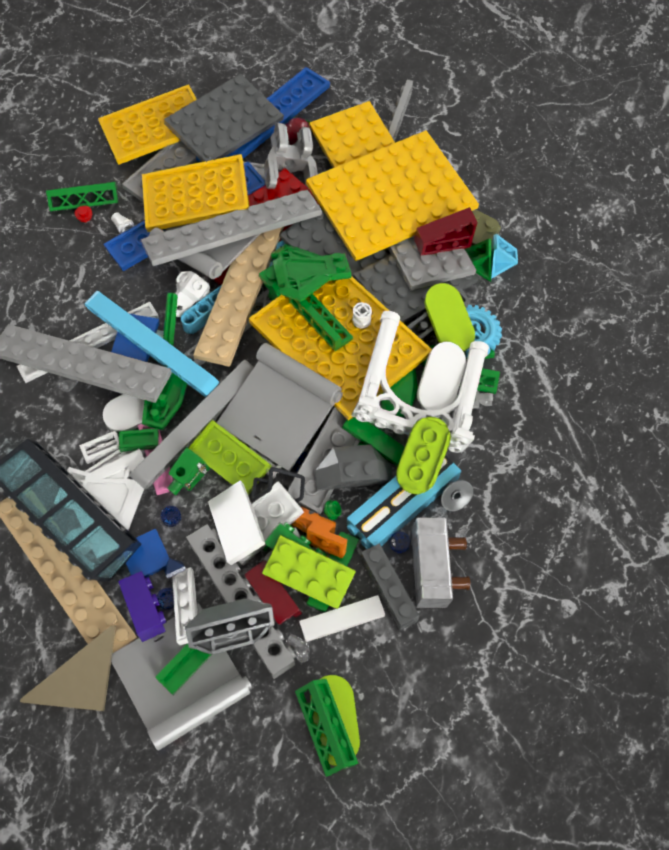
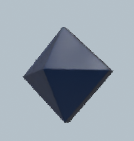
[164,558,186,578]

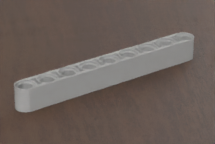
[130,360,254,490]

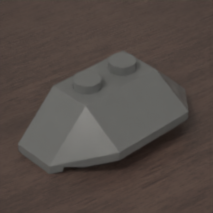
[314,445,393,491]
[185,599,275,655]

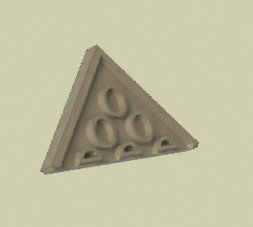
[20,625,116,711]

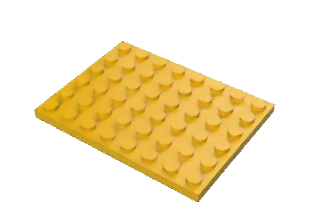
[306,130,479,261]
[249,276,432,421]

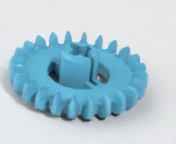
[465,305,502,358]

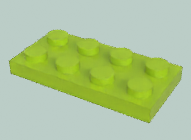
[189,420,272,495]
[262,535,356,609]

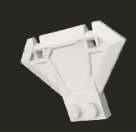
[54,449,144,559]

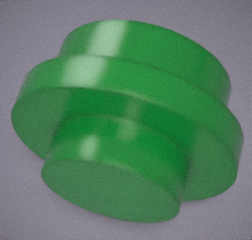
[324,500,342,520]

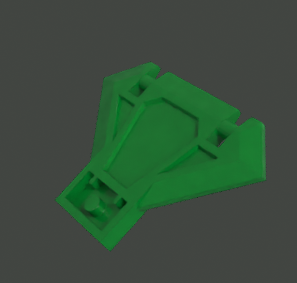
[271,244,351,302]

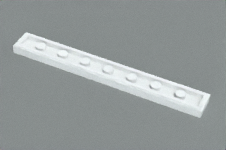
[17,302,159,383]

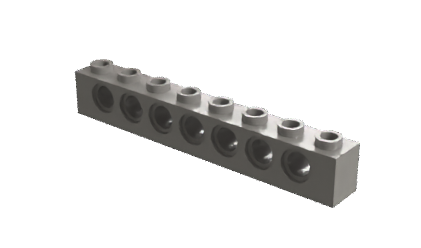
[186,524,296,679]

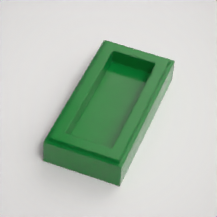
[119,428,159,452]

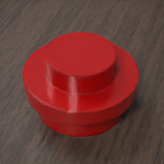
[75,206,92,222]

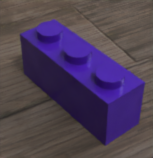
[118,571,167,642]

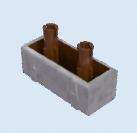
[411,518,470,608]

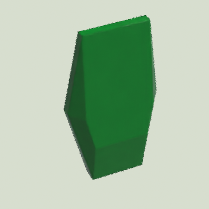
[380,368,418,418]
[142,373,187,430]

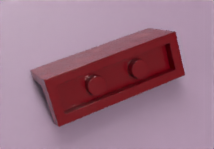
[245,560,302,625]

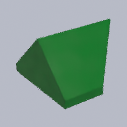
[464,238,491,282]

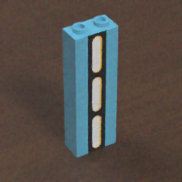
[347,455,461,549]

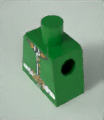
[167,448,210,495]

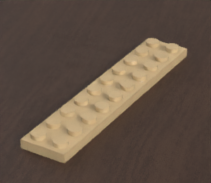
[193,226,285,367]
[0,486,138,654]

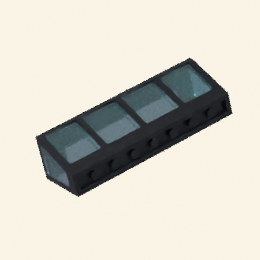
[0,439,142,581]

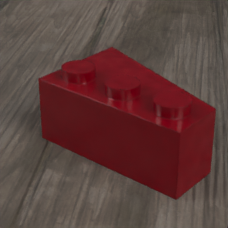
[414,207,478,256]

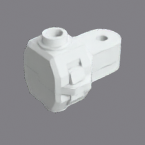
[175,271,210,317]

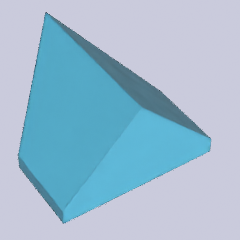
[491,234,518,279]

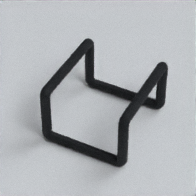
[252,467,305,503]

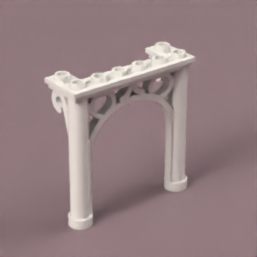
[351,311,489,453]

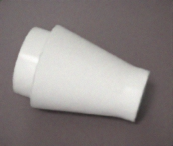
[111,213,134,234]

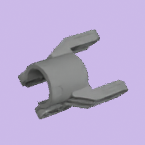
[264,123,318,189]

